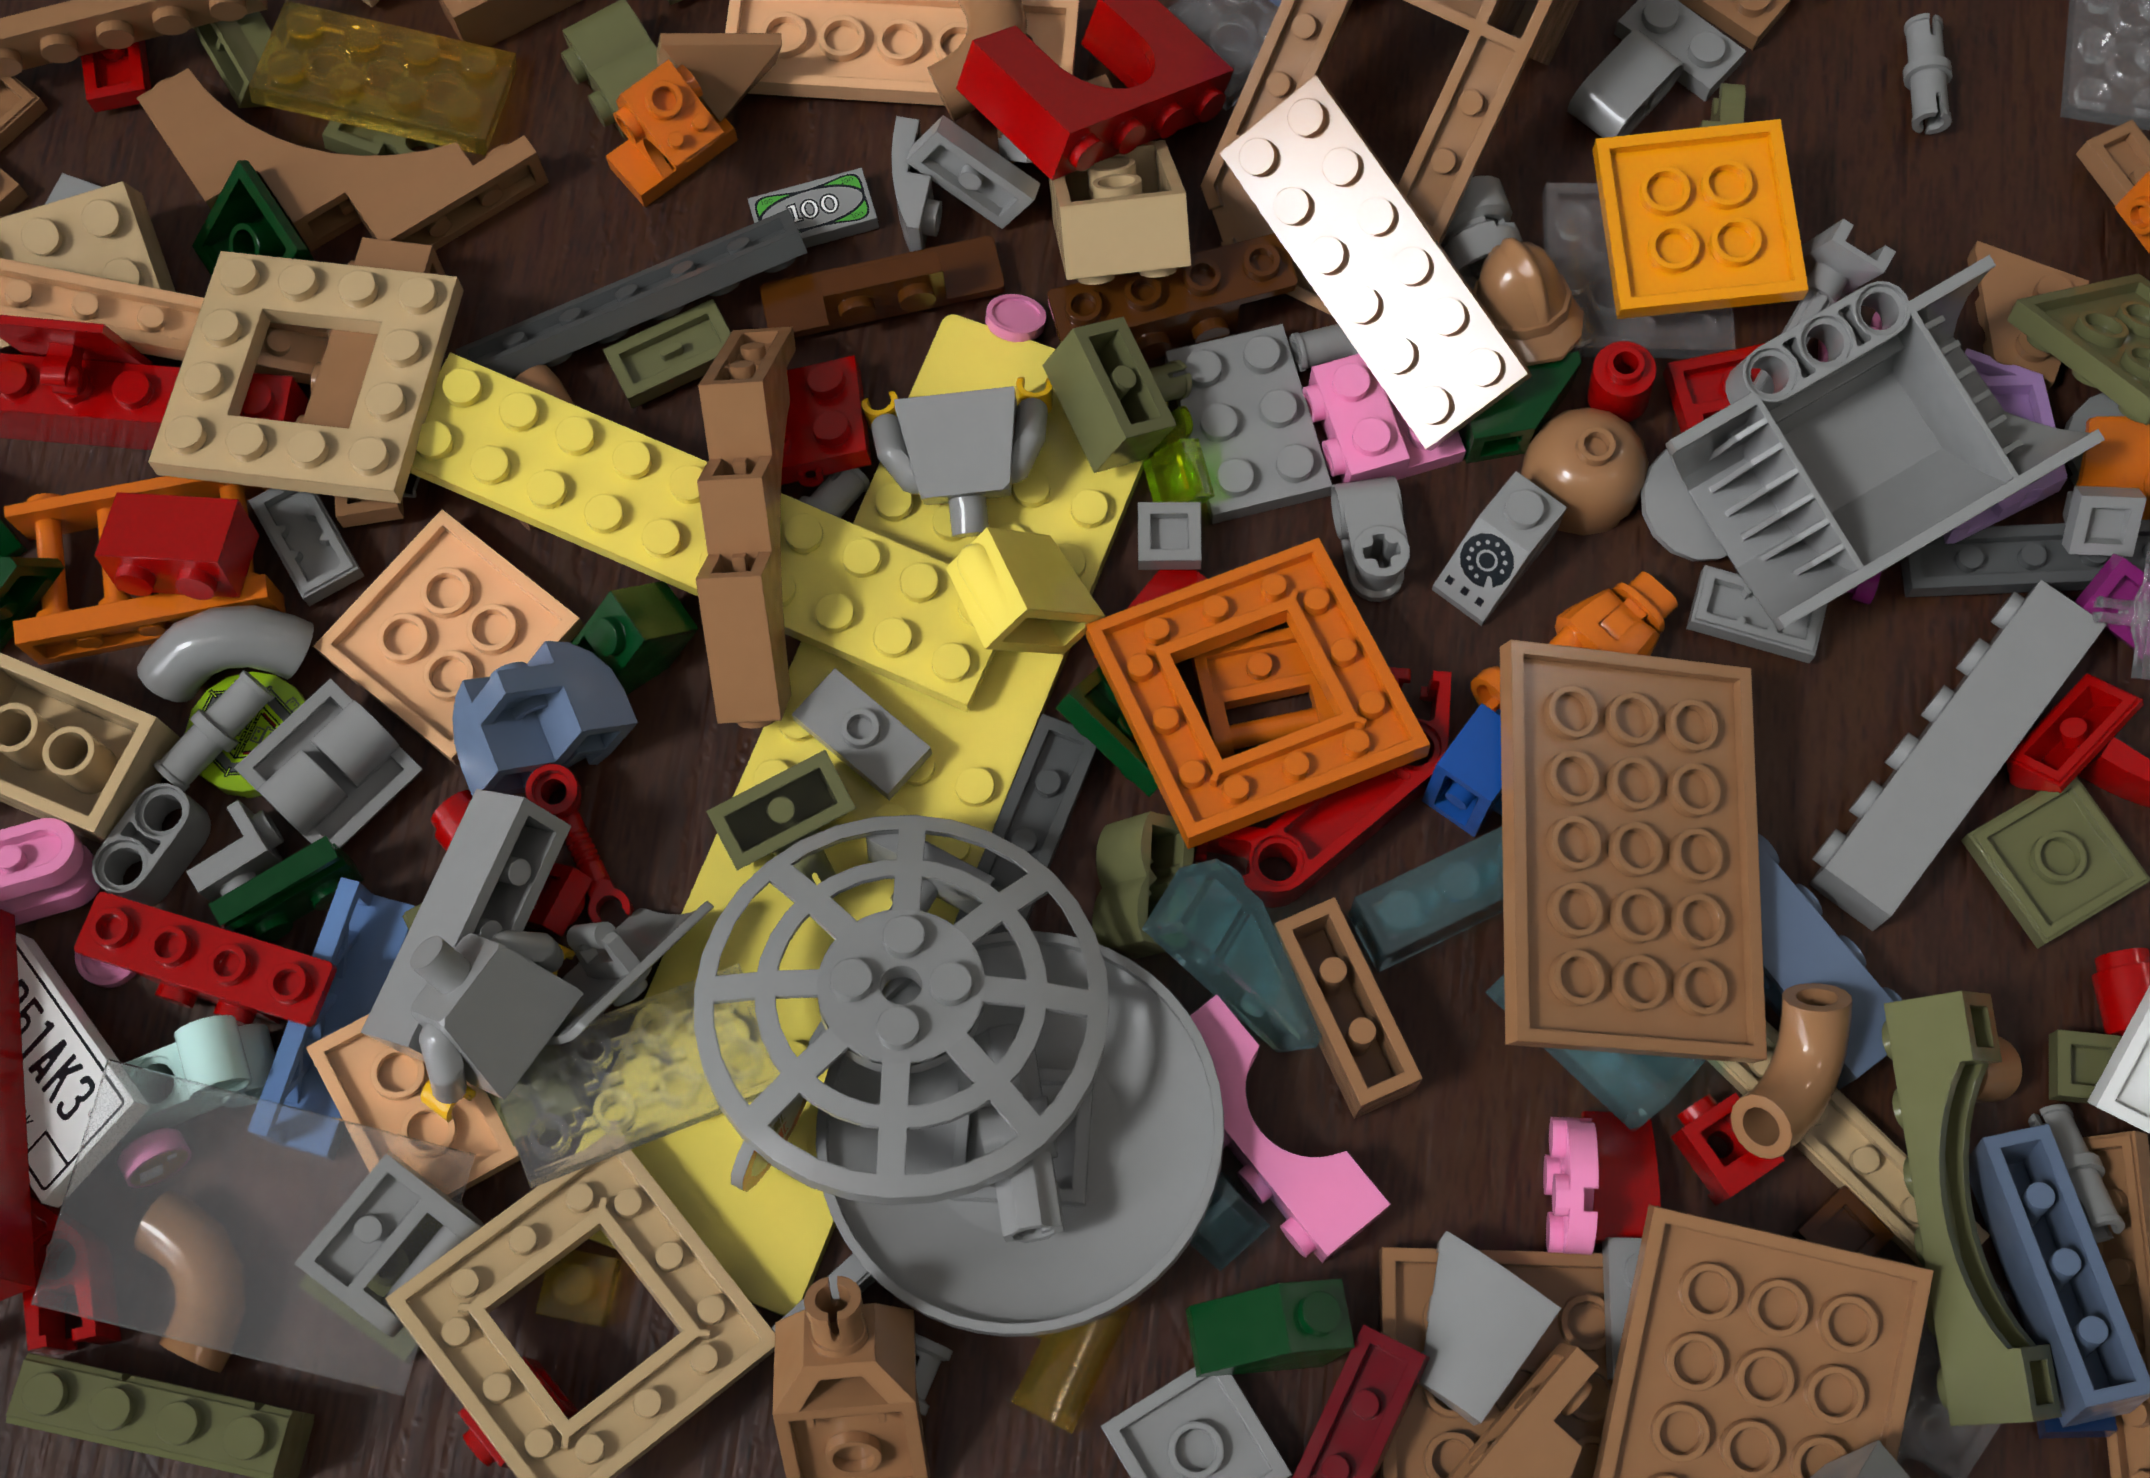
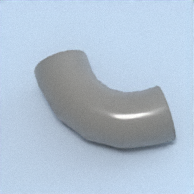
[137,605,314,702]

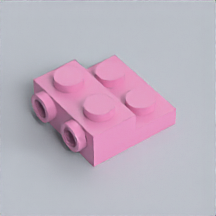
[1302,353,1466,483]

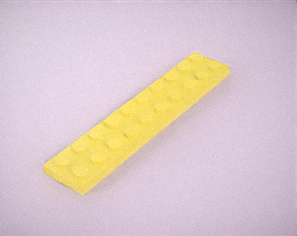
[410,352,996,712]

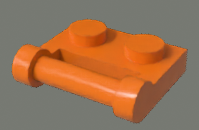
[1191,627,1335,759]

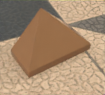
[656,33,782,122]

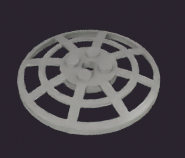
[694,815,1110,1205]

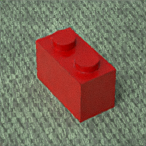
[94,492,259,600]

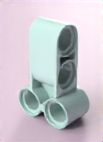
[120,1015,275,1143]

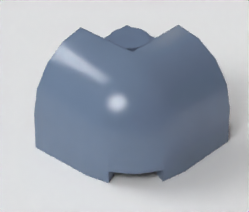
[452,641,638,797]

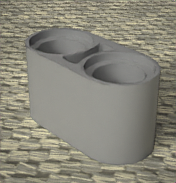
[1567,29,1685,138]
[92,783,211,906]

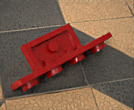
[74,892,337,1027]

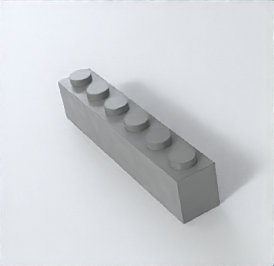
[1808,580,2106,931]

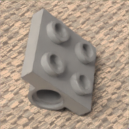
[234,678,423,849]

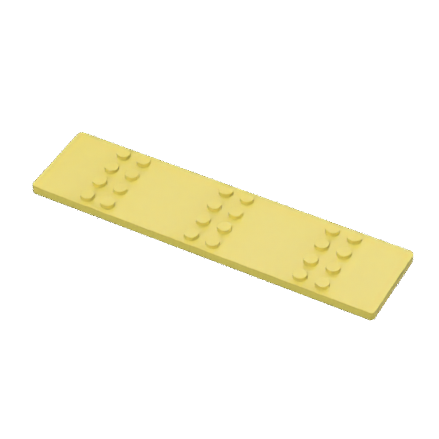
[574,314,1169,1316]

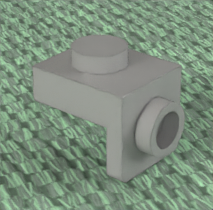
[186,800,284,902]

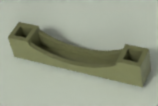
[1882,991,2062,1426]

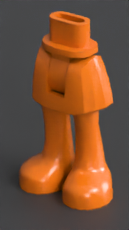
[1470,572,1678,712]

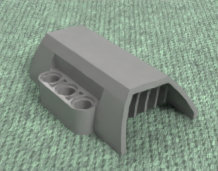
[1665,255,2105,631]

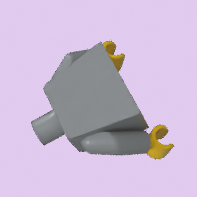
[861,377,1053,538]
[410,930,584,1123]

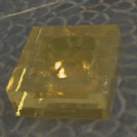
[535,1250,622,1328]

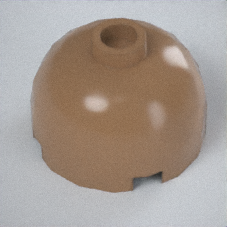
[1521,407,1649,536]

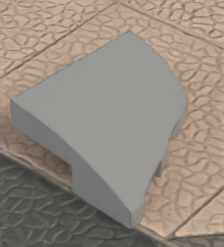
[1418,1231,1561,1426]

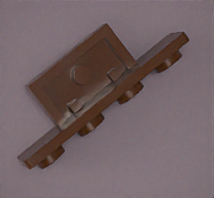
[1047,233,1298,361]
[760,235,1005,338]

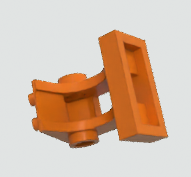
[606,59,738,207]

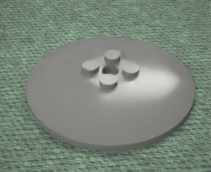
[816,931,1225,1337]

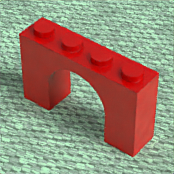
[956,0,1234,181]

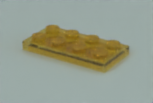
[249,0,517,156]

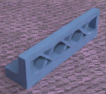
[248,877,415,1160]

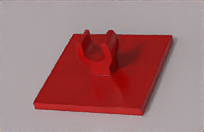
[0,315,153,395]

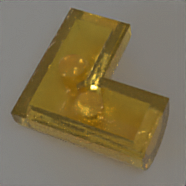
[1011,1305,1133,1435]

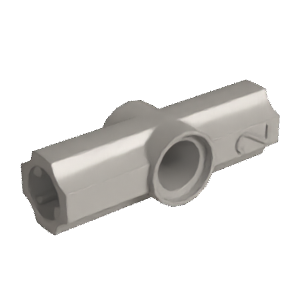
[973,1024,1065,1243]

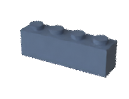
[1758,834,1902,1090]
[1969,1124,2150,1428]

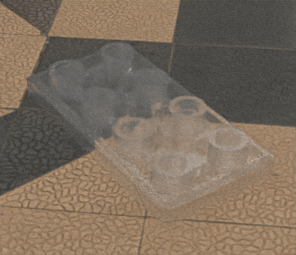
[498,963,780,1188]

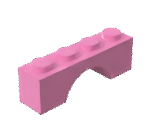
[1190,995,1391,1264]

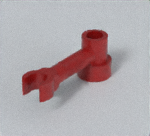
[525,764,634,923]

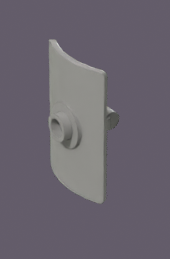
[546,901,714,1045]

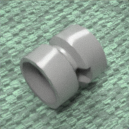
[1441,176,1523,290]

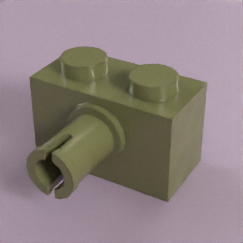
[1042,316,1192,473]
[706,750,856,883]

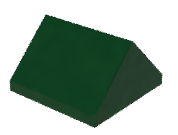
[192,160,315,276]

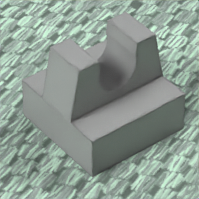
[2062,486,2147,557]
[1138,502,1202,570]

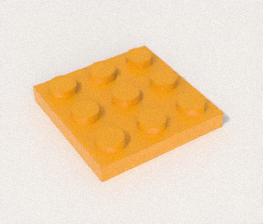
[1592,119,1809,319]

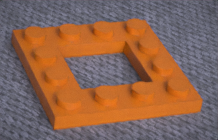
[1085,538,1430,849]

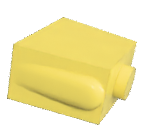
[946,527,1105,655]

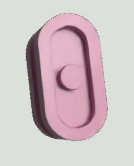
[0,818,101,926]

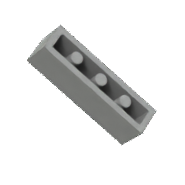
[361,789,571,1061]

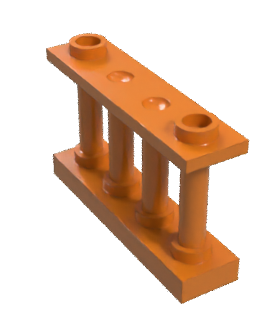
[4,476,286,665]

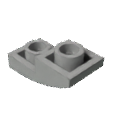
[892,116,942,252]

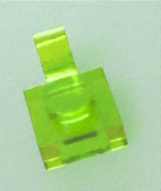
[1143,406,1215,504]

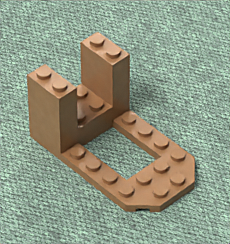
[1201,0,1580,316]

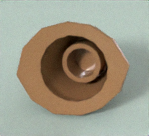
[1473,237,1584,366]

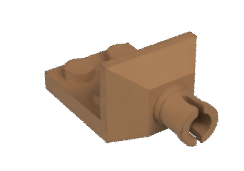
[772,1276,930,1478]

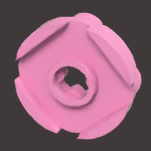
[1543,1117,1599,1255]

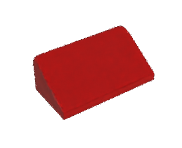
[2006,673,2144,793]

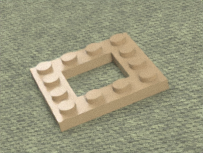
[148,251,464,504]
[385,1130,775,1478]

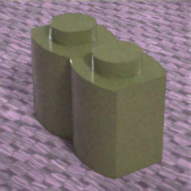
[560,0,659,139]
[1092,811,1194,959]

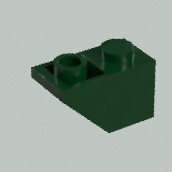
[1458,351,1581,464]
[572,581,699,695]

